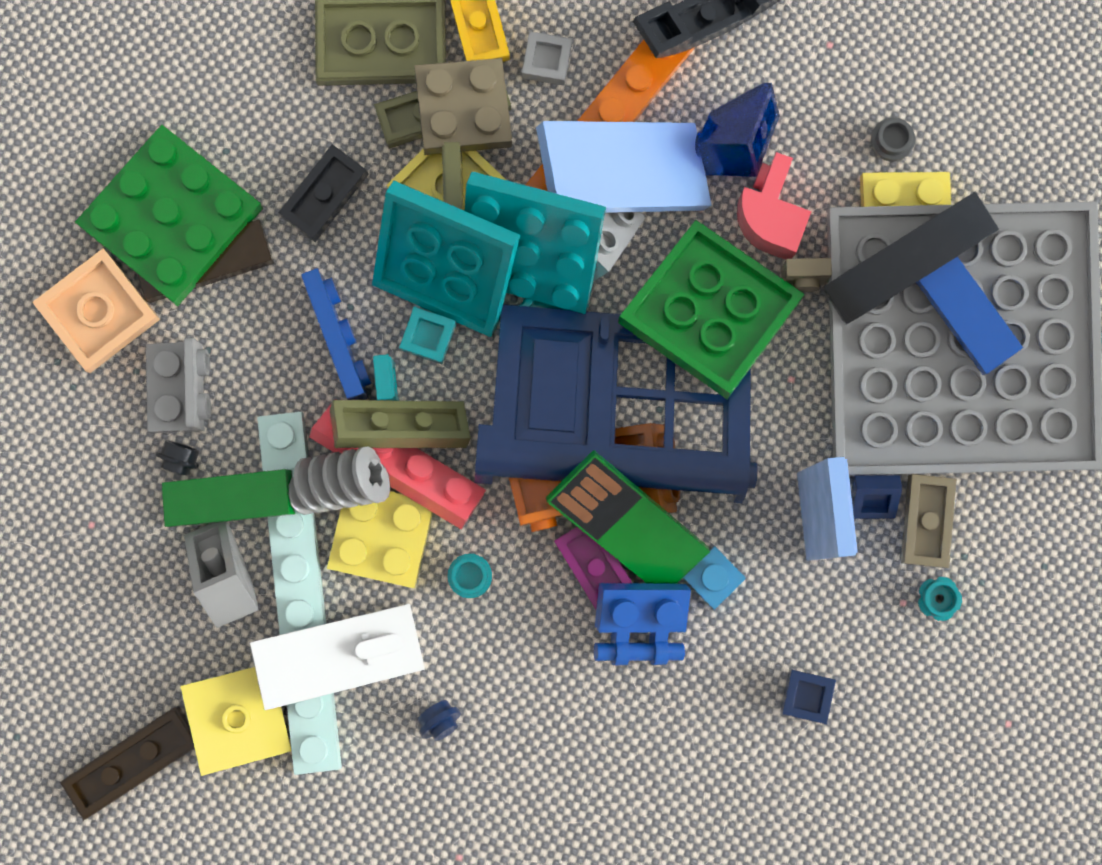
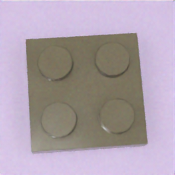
[415,58,512,155]

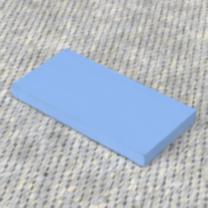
[536,121,712,213]
[797,457,858,561]

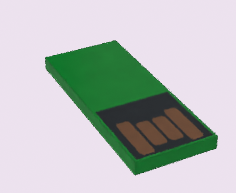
[546,450,710,584]

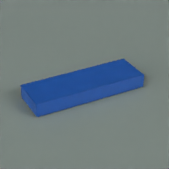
[916,256,1023,375]

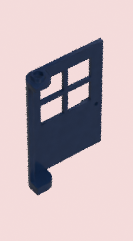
[474,305,758,504]

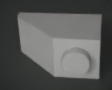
[184,522,259,628]

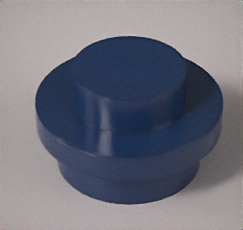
[417,700,461,741]

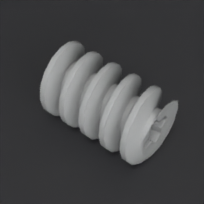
[289,446,390,515]

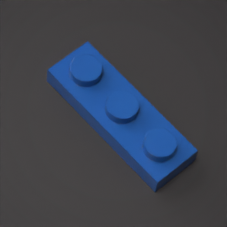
[301,268,372,400]

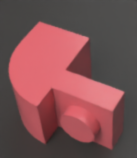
[737,152,812,260]

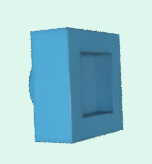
[683,546,746,610]

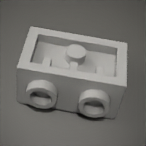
[146,338,211,433]

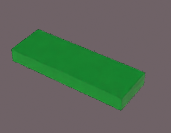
[162,469,295,527]

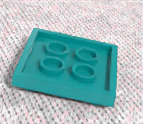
[464,171,606,314]
[372,181,520,337]

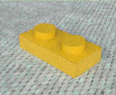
[450,0,510,62]

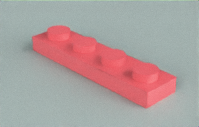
[309,399,486,530]

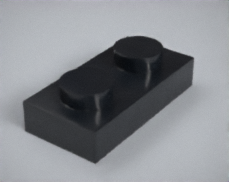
[278,144,369,243]

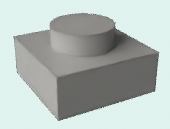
[522,31,572,86]

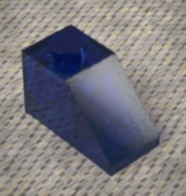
[695,83,780,177]

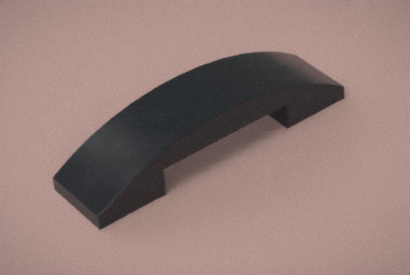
[632,0,780,58]
[822,191,999,325]

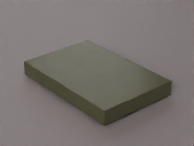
[315,0,446,86]

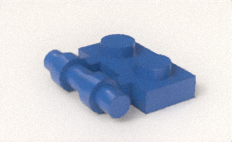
[593,583,691,666]

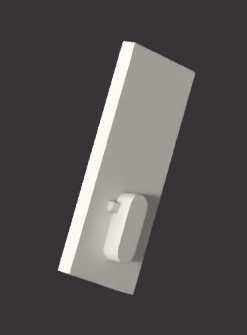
[249,604,425,710]

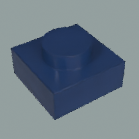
[851,475,902,519]
[780,669,836,725]

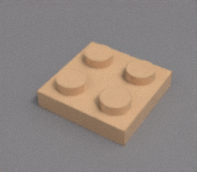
[32,248,160,373]

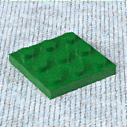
[75,124,263,307]
[618,220,805,399]

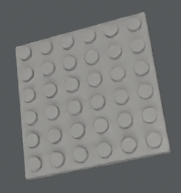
[827,201,1102,475]

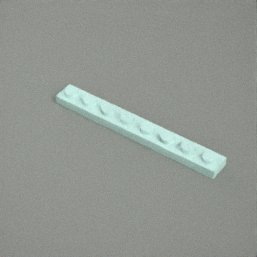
[257,412,342,775]

